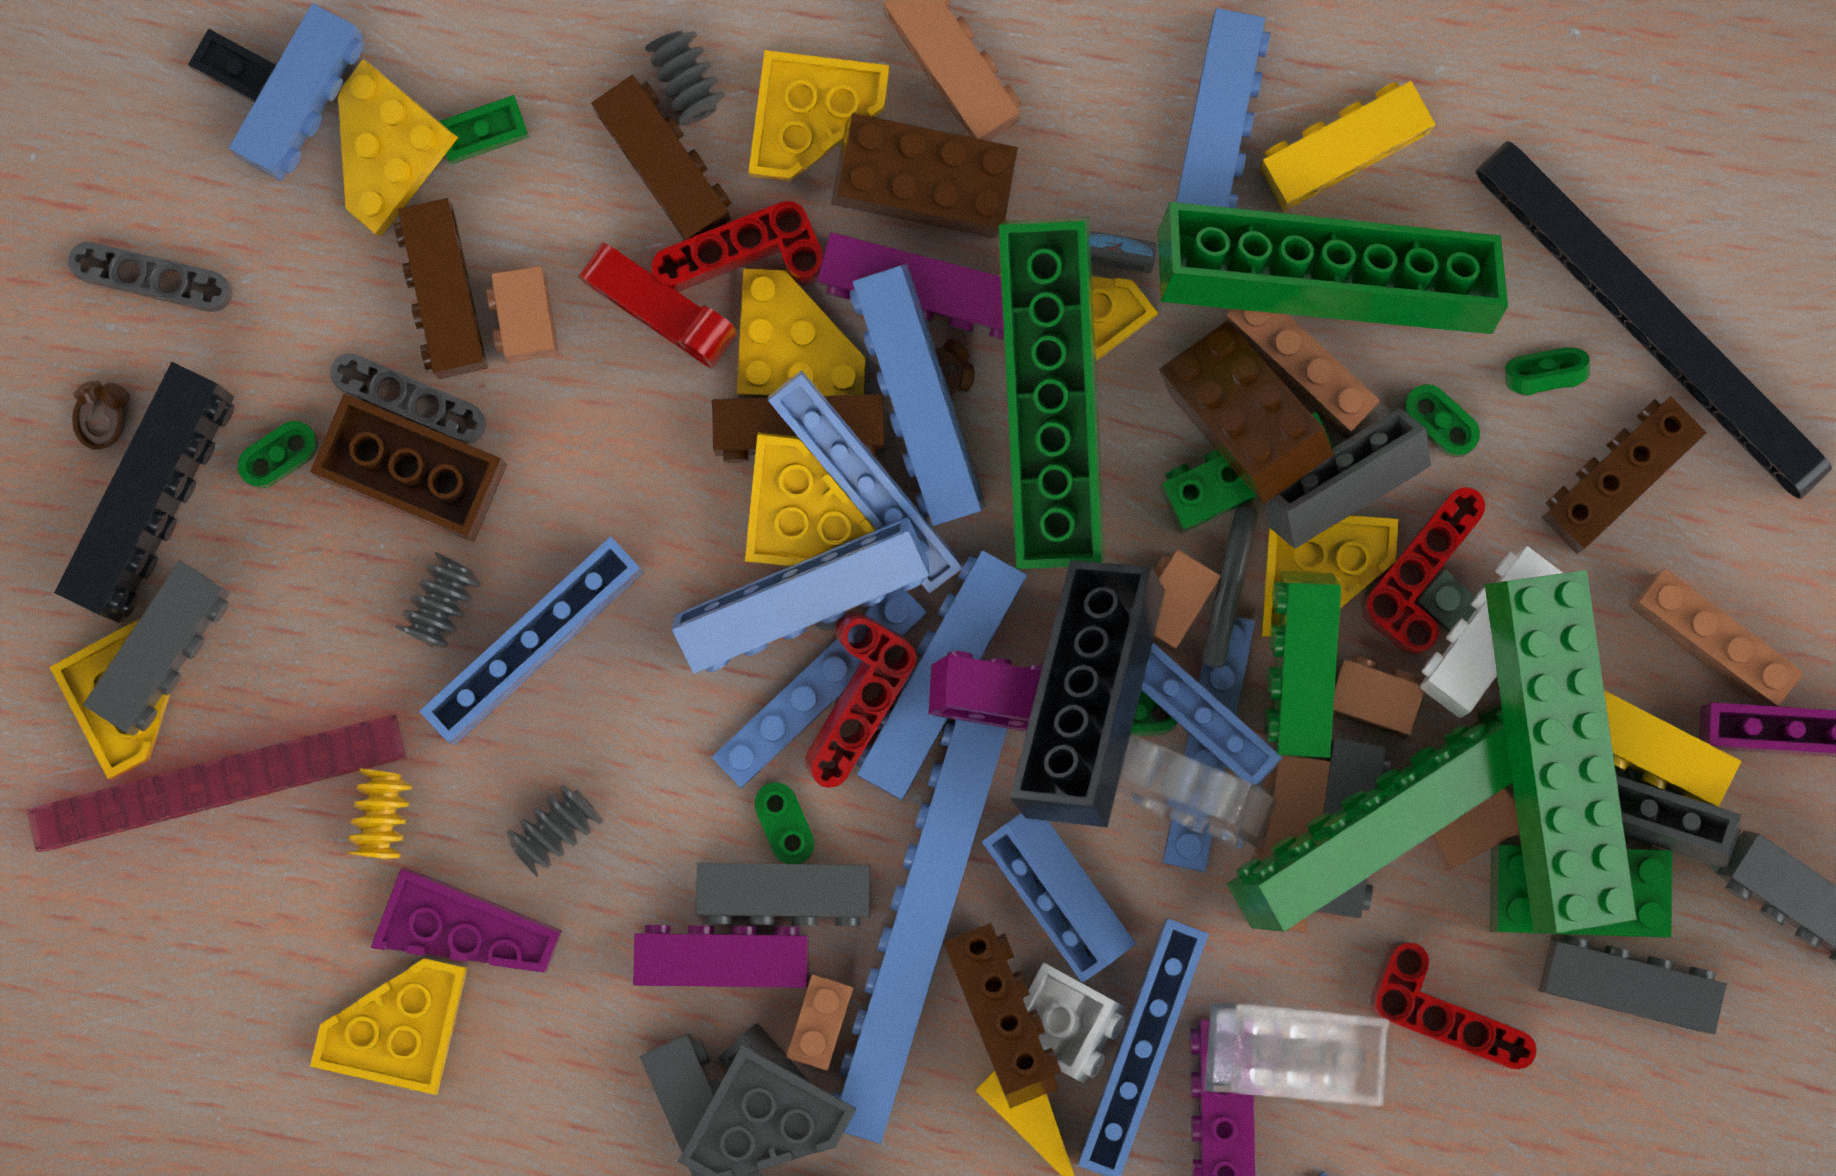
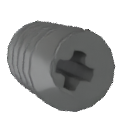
[645,31,724,126]
[395,552,481,647]
[507,785,604,877]

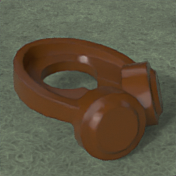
[935,339,975,396]
[72,381,130,450]

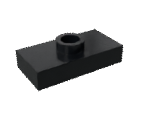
[188,29,276,103]

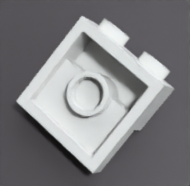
[1023,962,1125,1083]

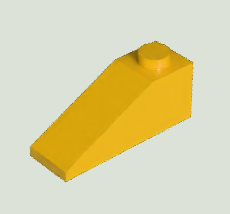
[975,1070,1075,1176]

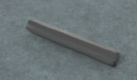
[1201,506,1258,668]

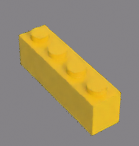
[1259,81,1436,212]
[1604,690,1742,807]

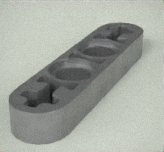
[68,242,232,312]
[330,353,487,444]

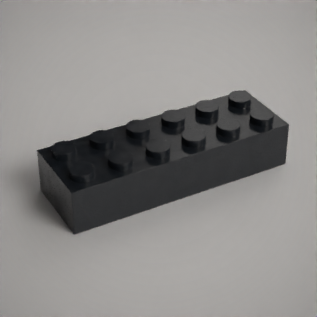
[54,362,235,623]
[1010,560,1165,828]

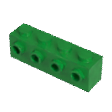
[1160,411,1334,534]

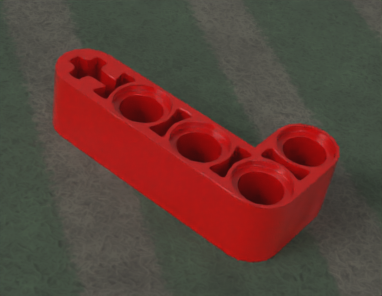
[651,200,823,292]
[578,242,737,369]
[1362,487,1485,655]
[805,611,916,788]
[1370,942,1537,1070]

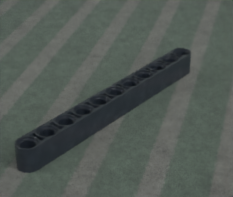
[1475,141,1832,499]

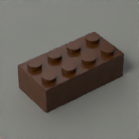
[831,113,1018,238]
[1159,320,1334,504]
[310,394,507,543]

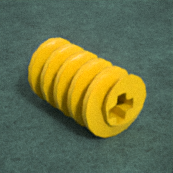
[346,768,412,860]

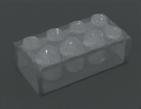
[1115,734,1277,850]
[1205,1003,1389,1106]

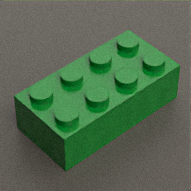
[1264,571,1341,758]
[1490,845,1672,938]

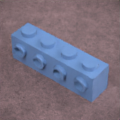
[229,3,364,182]
[982,813,1136,983]

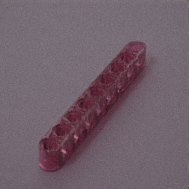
[27,715,407,852]

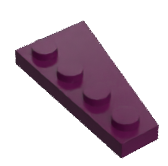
[370,867,562,973]

